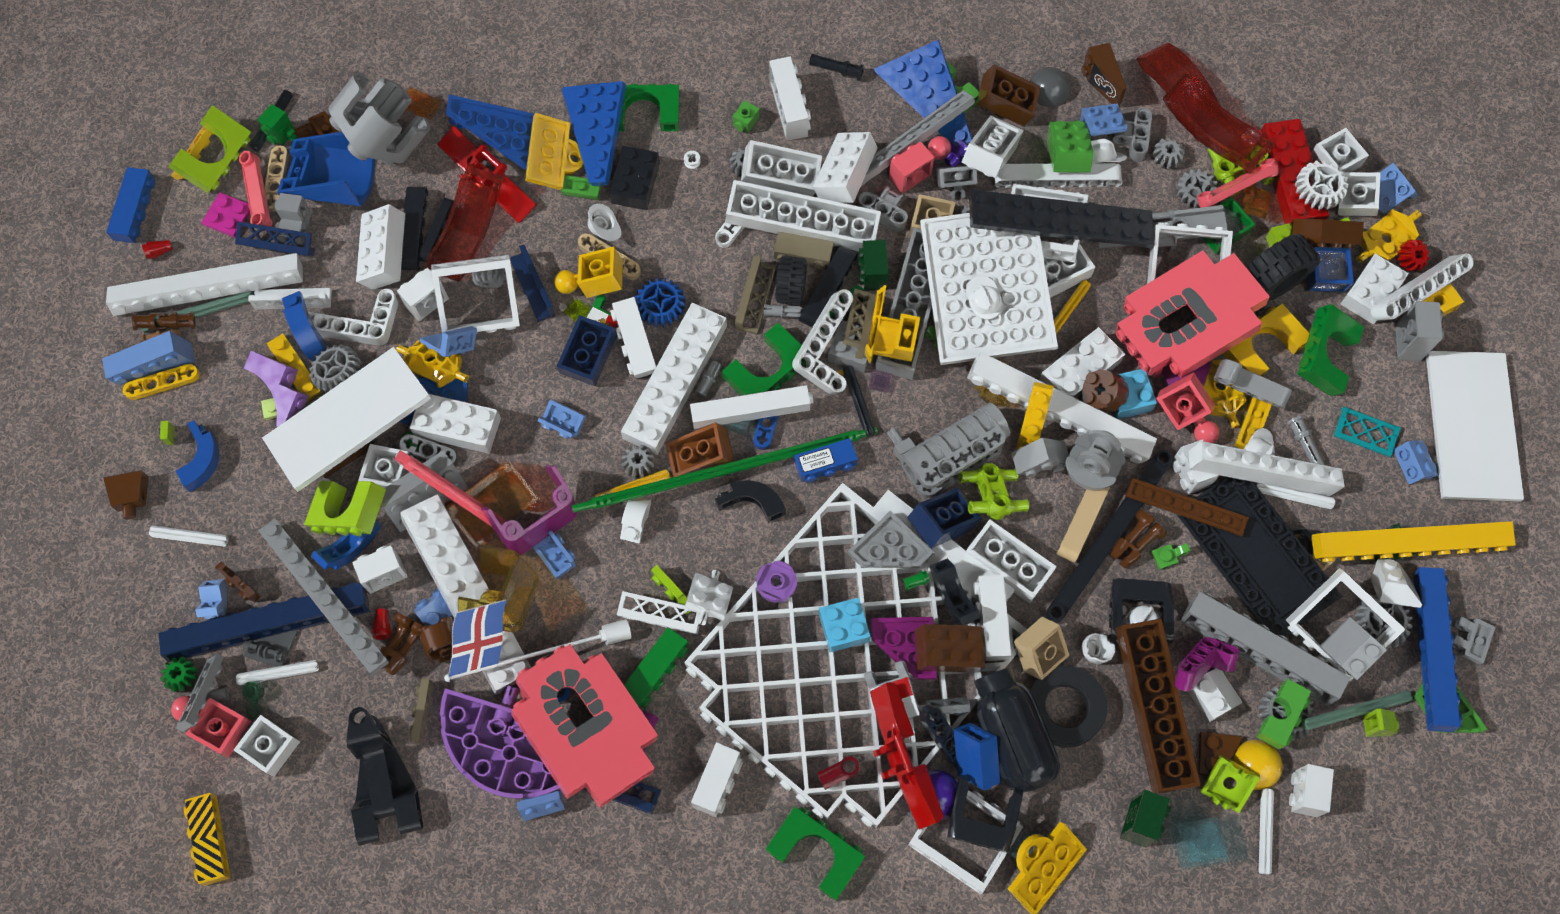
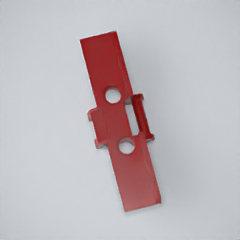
[437,126,538,223]
[870,682,944,830]

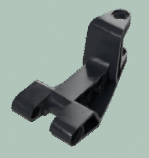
[346,707,423,846]

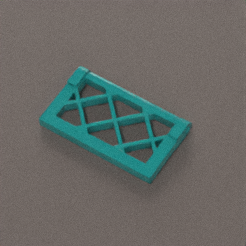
[1333,406,1401,457]

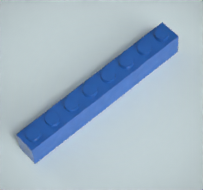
[1413,567,1462,732]

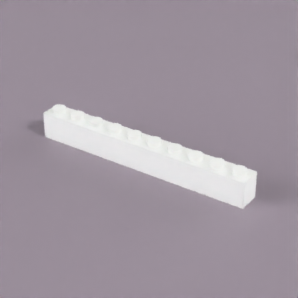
[106,253,303,316]
[967,352,1157,464]

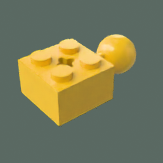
[554,247,623,298]

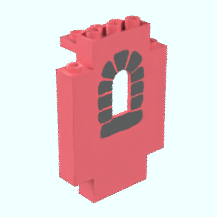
[1115,251,1270,379]
[511,644,658,809]

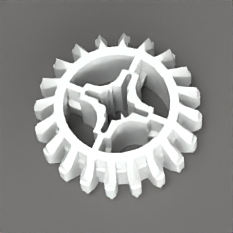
[1295,160,1349,210]

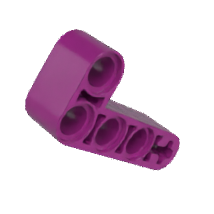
[1174,637,1240,691]

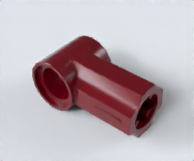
[817,756,859,790]

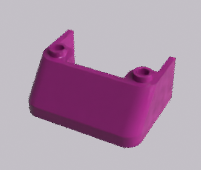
[481,464,577,555]

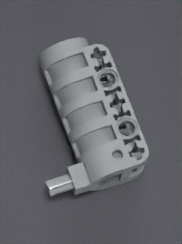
[887,402,1010,498]

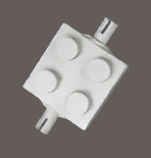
[685,570,733,625]

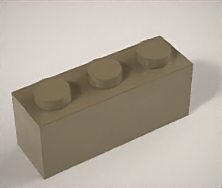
[774,231,834,270]

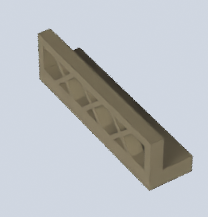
[735,256,776,334]
[843,289,876,359]

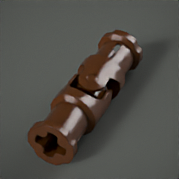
[132,312,196,331]

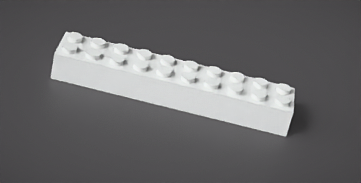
[400,494,531,695]

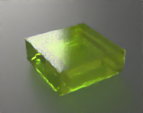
[564,298,590,323]

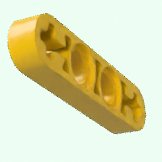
[123,364,200,400]

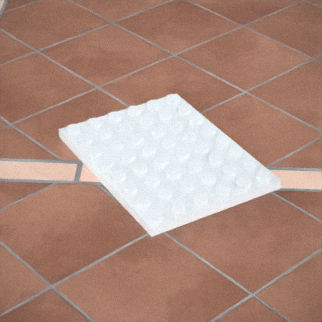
[920,213,1058,365]

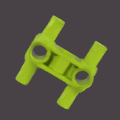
[1207,133,1275,196]
[958,463,1029,520]

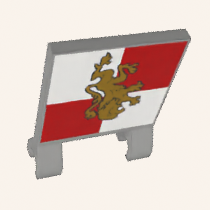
[864,661,920,719]

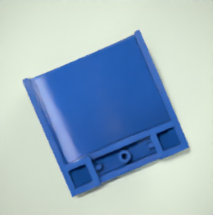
[277,132,375,206]

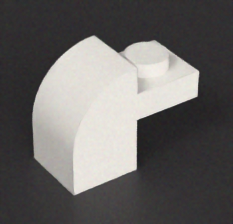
[620,497,652,543]

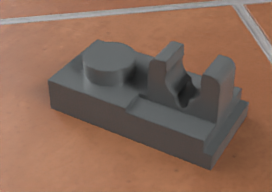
[925,697,970,721]

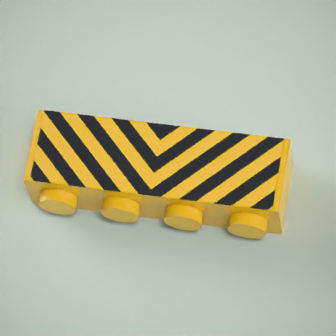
[184,793,231,886]

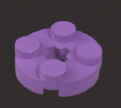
[756,561,797,603]

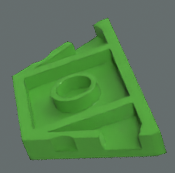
[1413,682,1487,733]

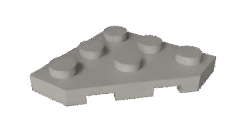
[847,511,934,568]

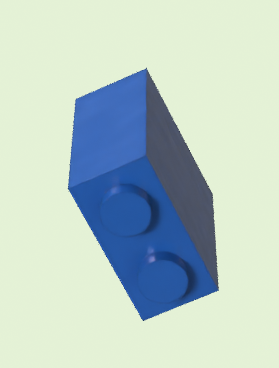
[954,723,1000,790]

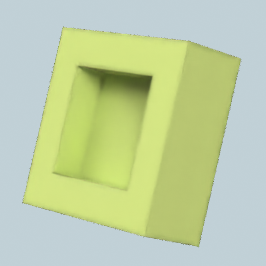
[261,398,277,420]

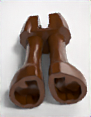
[1110,510,1167,569]
[380,612,424,675]

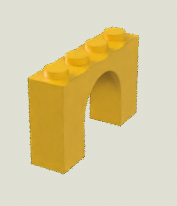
[1222,303,1310,377]

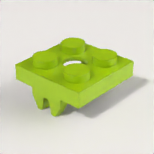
[1200,755,1260,813]

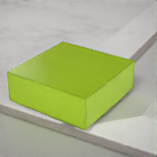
[160,421,175,445]

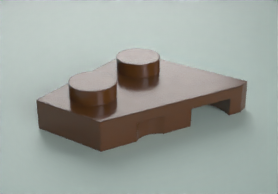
[215,562,260,603]
[1199,732,1242,776]

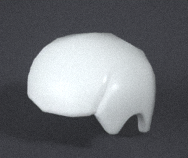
[1082,633,1116,664]

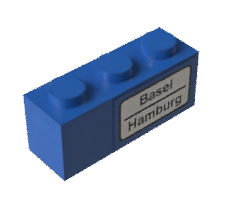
[794,438,858,483]

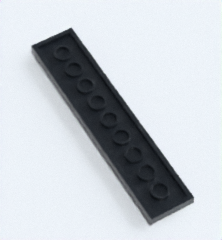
[969,189,1155,248]

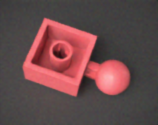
[889,136,951,194]
[1156,372,1220,444]
[171,696,252,758]

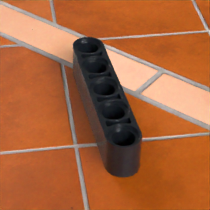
[401,187,428,270]
[799,246,858,328]

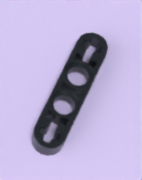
[419,198,456,264]
[919,705,957,768]

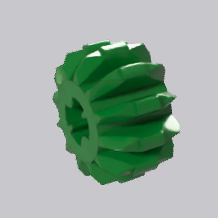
[160,657,198,693]

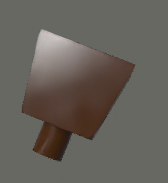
[104,470,149,520]

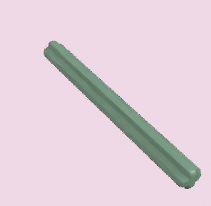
[141,291,253,333]
[1301,690,1413,730]

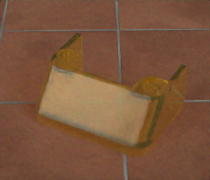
[458,545,539,632]

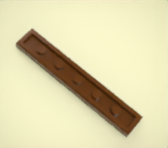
[1125,478,1249,537]

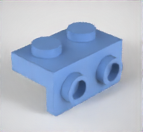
[538,399,586,439]
[1394,440,1439,484]
[533,530,576,580]
[414,588,452,626]
[517,791,565,821]

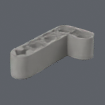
[1213,359,1292,409]

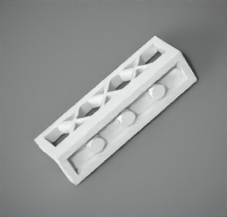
[248,288,332,310]
[617,591,700,635]

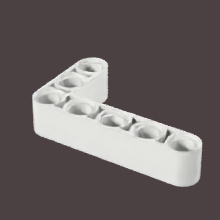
[308,289,399,346]
[792,289,853,394]

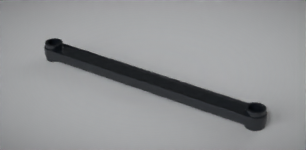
[1046,450,1173,623]

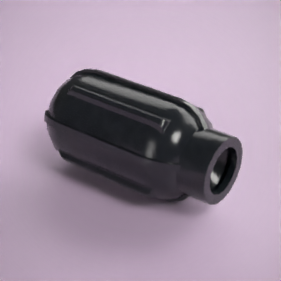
[974,667,1060,792]

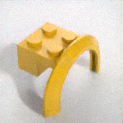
[865,285,920,364]

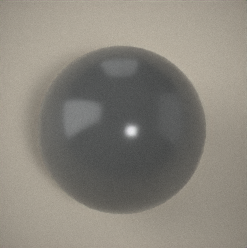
[1030,67,1071,107]

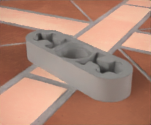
[399,434,456,463]

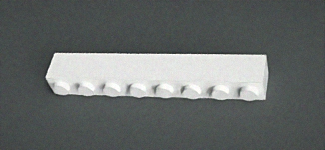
[1188,441,1344,496]

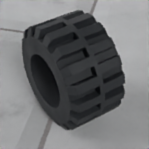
[775,255,807,305]

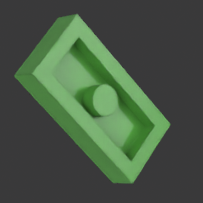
[561,175,601,200]

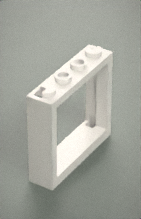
[1011,184,1088,263]
[1147,222,1233,284]
[431,255,520,335]
[1286,568,1405,681]
[908,779,1023,894]

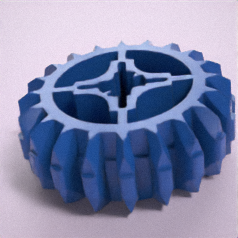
[635,277,686,327]

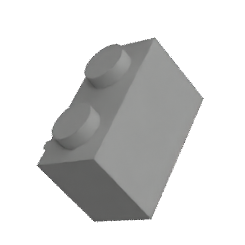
[936,164,977,199]

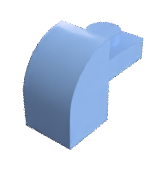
[195,579,227,619]

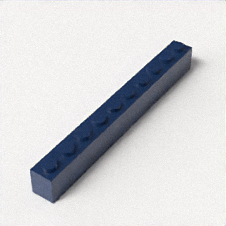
[159,582,370,662]

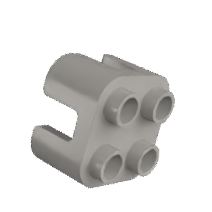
[328,72,430,165]

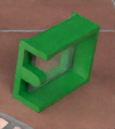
[1201,197,1256,255]

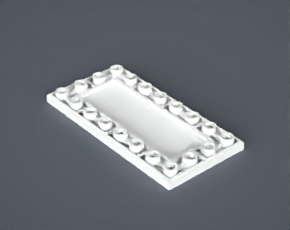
[262,347,431,492]
[1426,351,1524,502]

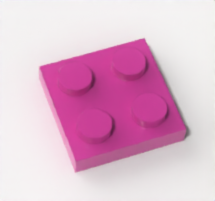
[201,192,250,238]

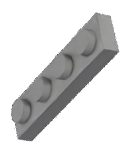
[176,653,224,732]

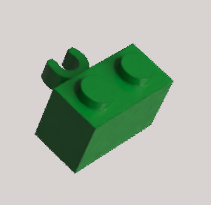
[257,104,298,146]

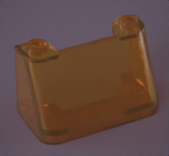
[445,460,539,549]

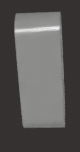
[1113,108,1152,162]
[858,187,908,232]

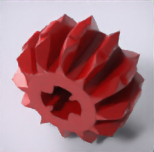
[1397,239,1430,272]

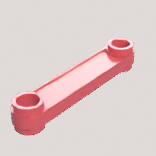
[239,151,272,231]
[1197,158,1279,208]

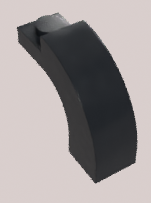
[715,480,786,522]
[929,558,981,625]

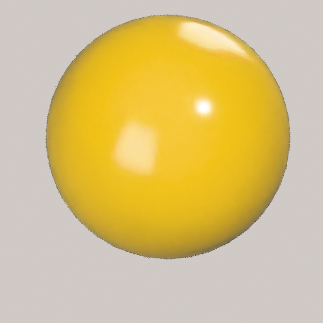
[1232,740,1283,790]

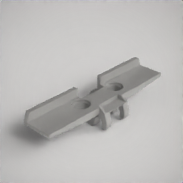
[1098,205,1228,253]

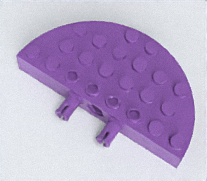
[440,686,561,800]

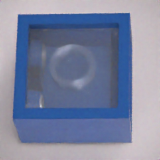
[1306,247,1354,292]

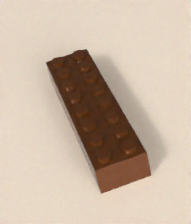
[1115,619,1201,794]

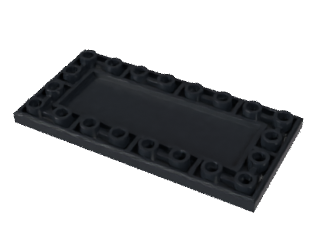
[1176,477,1343,637]

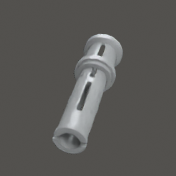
[1287,415,1325,465]

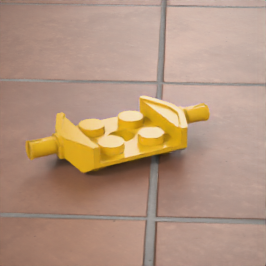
[1356,209,1421,263]
[396,340,469,388]
[1204,360,1247,429]

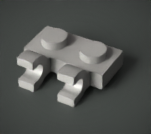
[1452,617,1496,665]

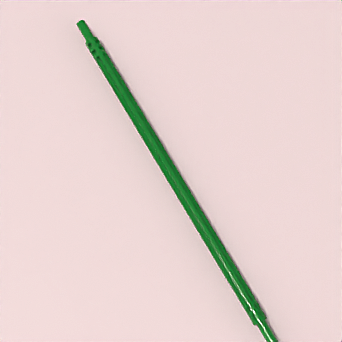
[572,426,878,513]

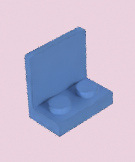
[1080,103,1127,136]
[1379,163,1418,214]
[420,326,477,357]

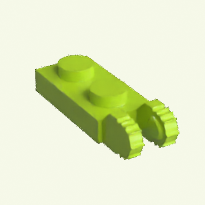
[651,565,691,615]

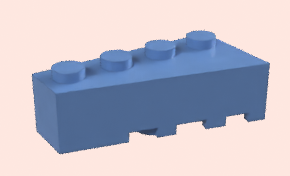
[102,331,195,385]

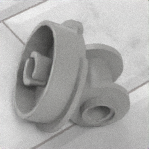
[1065,430,1125,491]

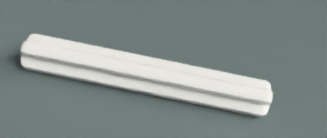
[1256,482,1335,509]
[149,526,229,547]
[236,660,319,685]
[1259,788,1274,875]

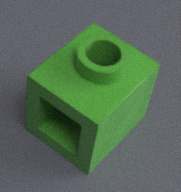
[732,100,760,133]

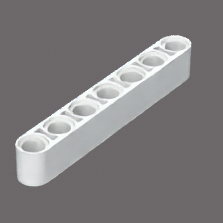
[995,163,1122,188]
[1371,253,1473,321]

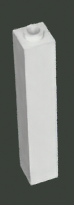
[690,385,813,429]

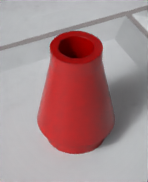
[142,240,172,260]
[371,608,392,640]

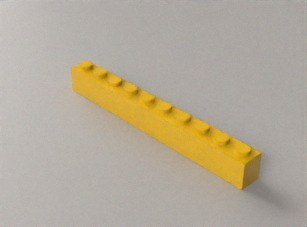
[1312,521,1516,562]

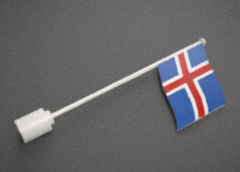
[444,600,631,682]

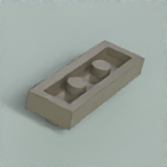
[409,679,433,745]

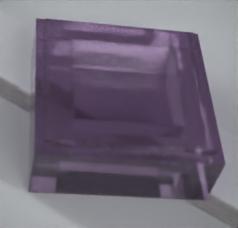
[869,369,892,393]

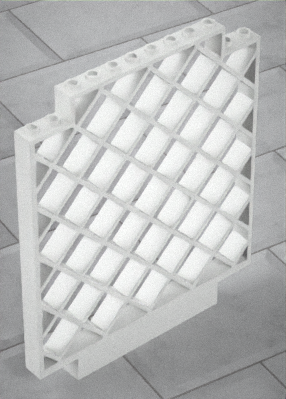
[684,483,1027,828]

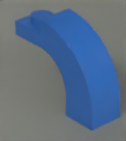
[282,291,327,362]
[175,420,220,492]
[311,520,382,570]

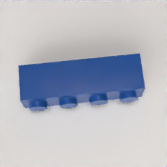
[106,167,156,243]

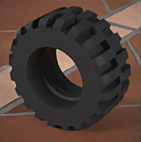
[1247,234,1320,302]

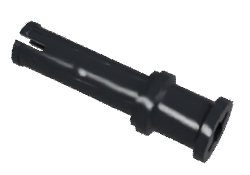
[809,53,864,81]

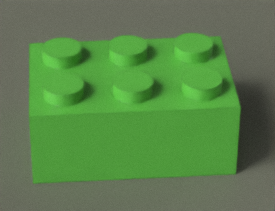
[1047,121,1094,172]

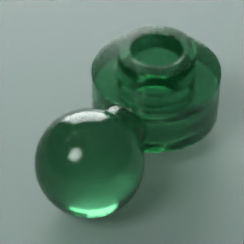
[243,680,264,719]

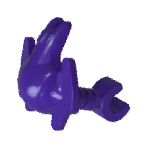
[944,139,968,167]

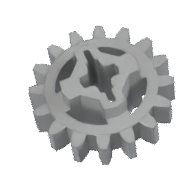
[1176,169,1217,208]

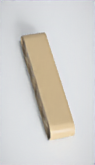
[1056,487,1110,563]

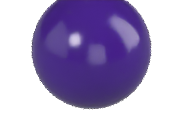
[928,769,958,821]

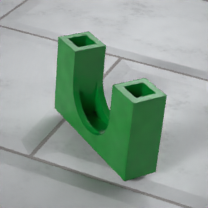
[618,84,680,132]
[1297,304,1364,396]
[722,323,806,396]
[765,807,866,902]

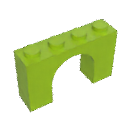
[168,105,251,193]
[304,481,386,536]

